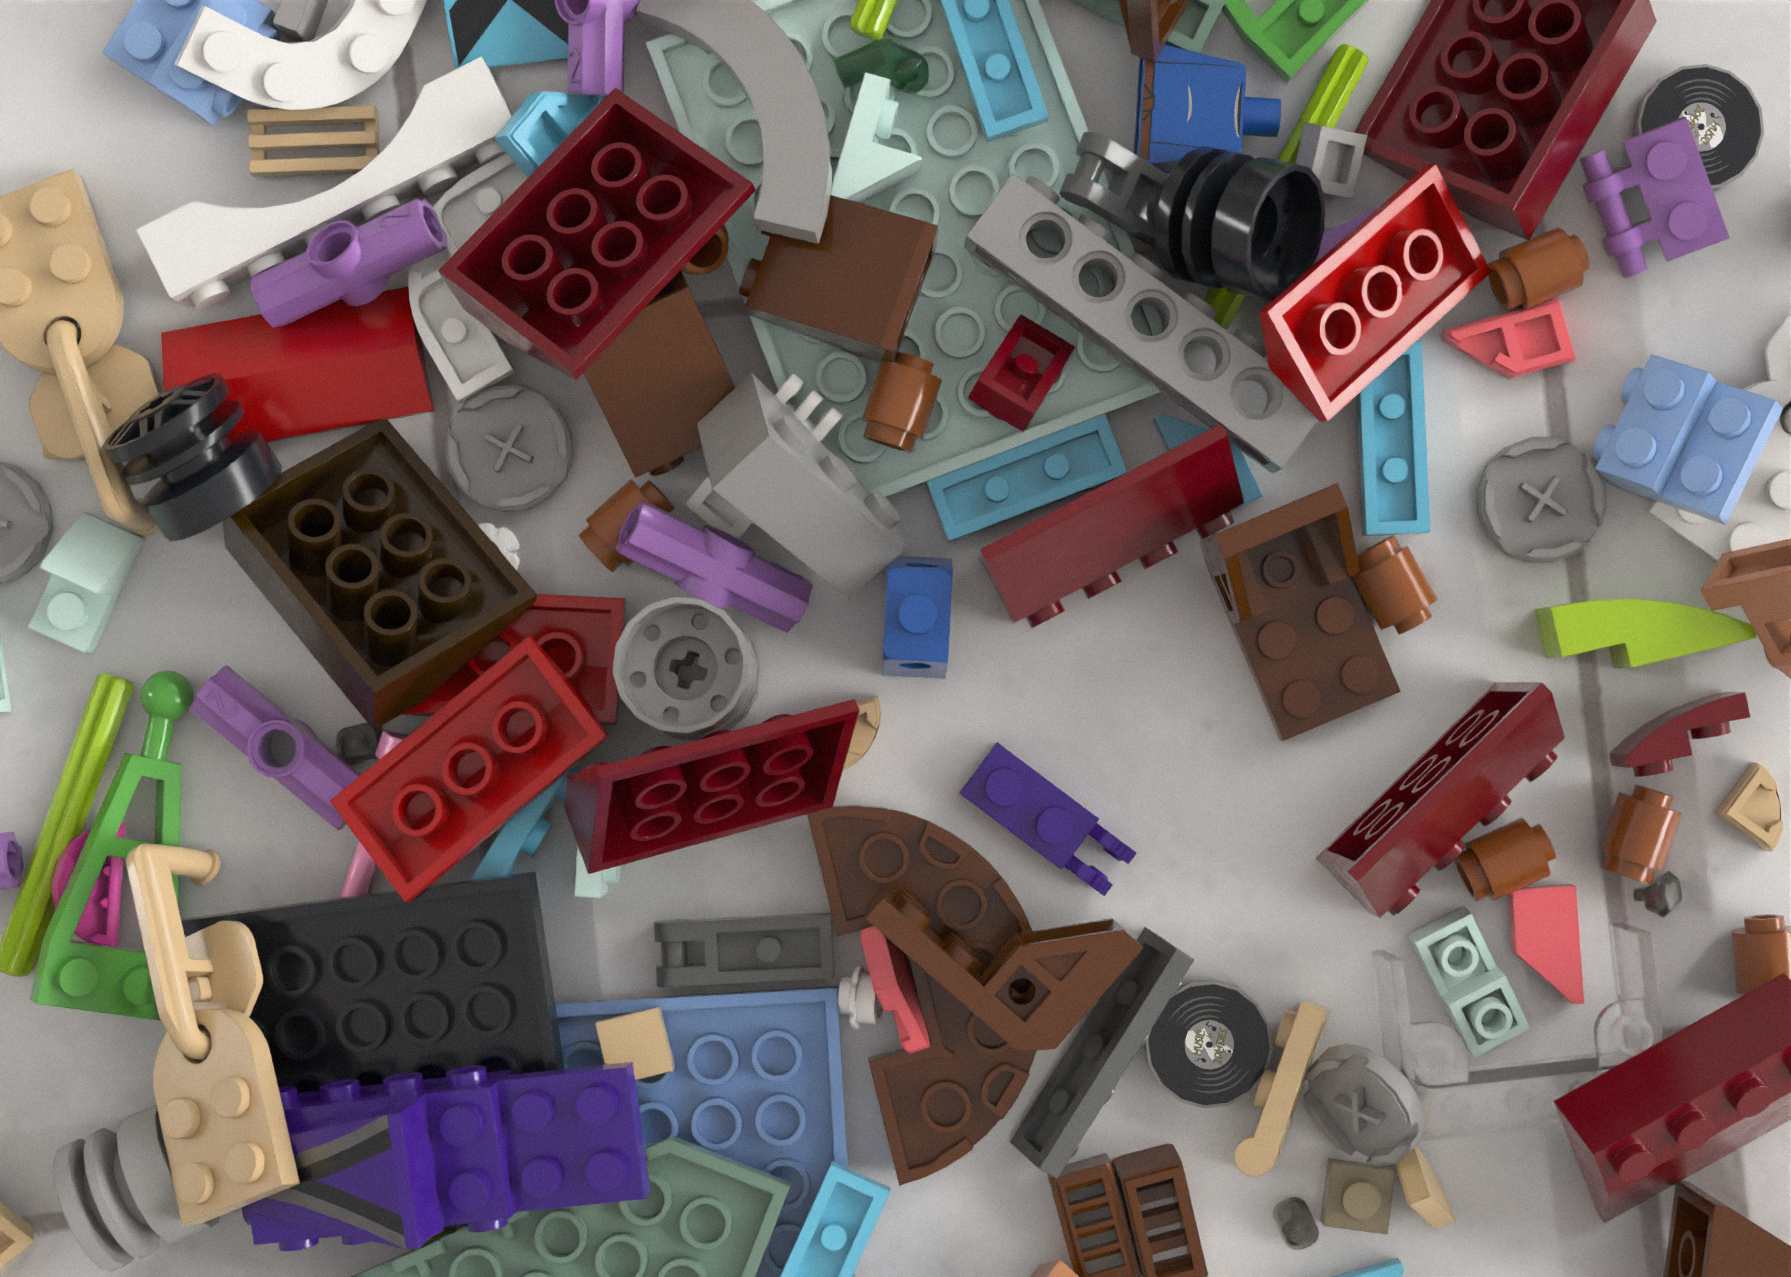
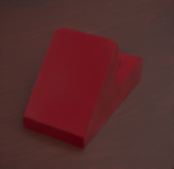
[968,314,1075,432]

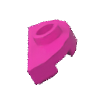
[51,822,125,947]

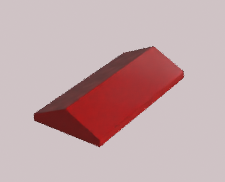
[1259,164,1491,422]
[161,287,435,443]
[401,594,626,725]
[330,636,609,903]

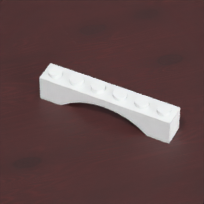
[136,56,513,309]

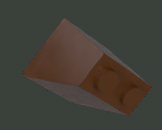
[739,195,938,363]
[583,271,735,478]
[1664,1181,1791,1277]

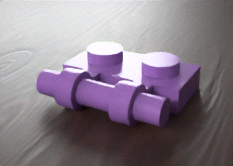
[1580,116,1730,278]

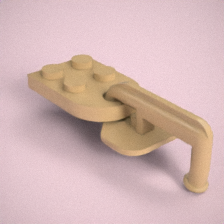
[0,168,161,536]
[126,843,300,1226]

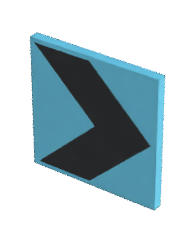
[443,0,568,69]

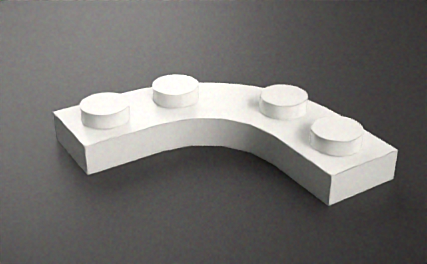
[174,0,427,110]
[408,153,528,404]

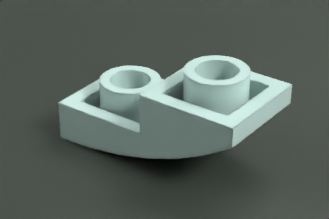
[1408,906,1531,1058]

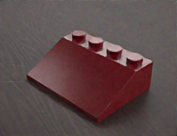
[1354,0,1657,240]
[438,88,756,380]
[978,424,1244,629]
[1316,682,1565,918]
[564,699,860,874]
[1553,973,1791,1223]

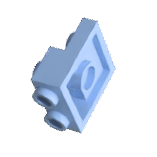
[102,0,281,127]
[1594,354,1782,525]

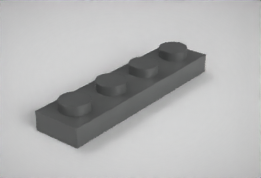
[1010,927,1195,1179]

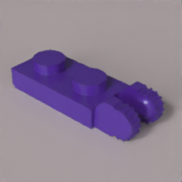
[959,742,1137,896]

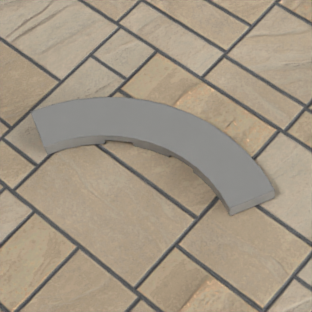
[636,0,832,244]

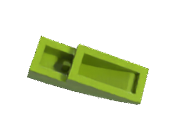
[1535,599,1757,668]

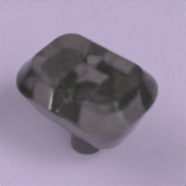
[335,723,383,765]
[1633,871,1682,918]
[1273,1197,1319,1250]

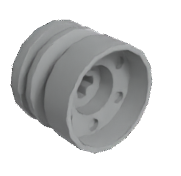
[613,596,761,741]
[53,1104,220,1272]

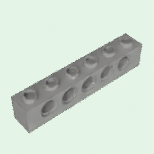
[964,173,1318,474]

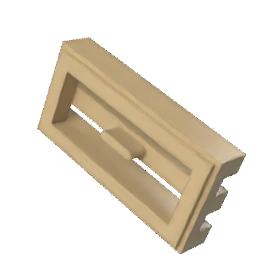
[247,105,380,177]

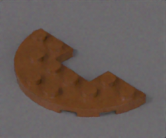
[807,805,1037,1186]

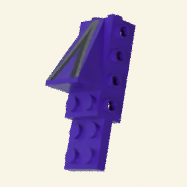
[241,1062,651,1251]

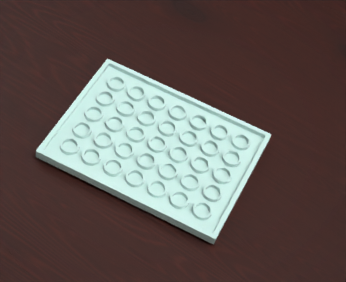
[646,0,1164,498]

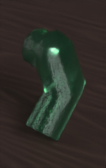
[832,38,929,94]

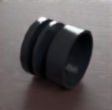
[1155,146,1325,301]
[102,373,283,542]

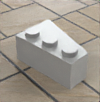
[697,372,905,599]

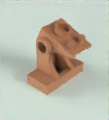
[1700,538,1791,679]

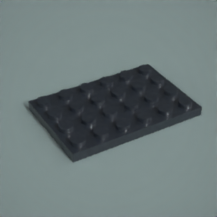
[181,872,565,1093]

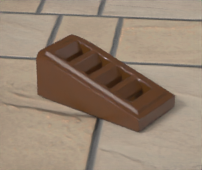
[1113,1144,1208,1277]
[1047,1153,1141,1277]

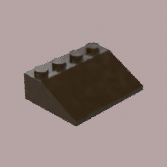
[223,419,537,731]

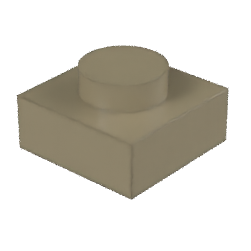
[1320,1158,1395,1234]

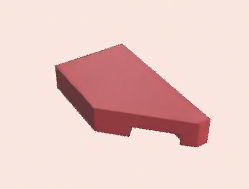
[1441,299,1576,379]
[1508,884,1584,1004]
[860,926,931,1054]

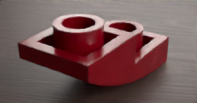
[1609,692,1750,777]

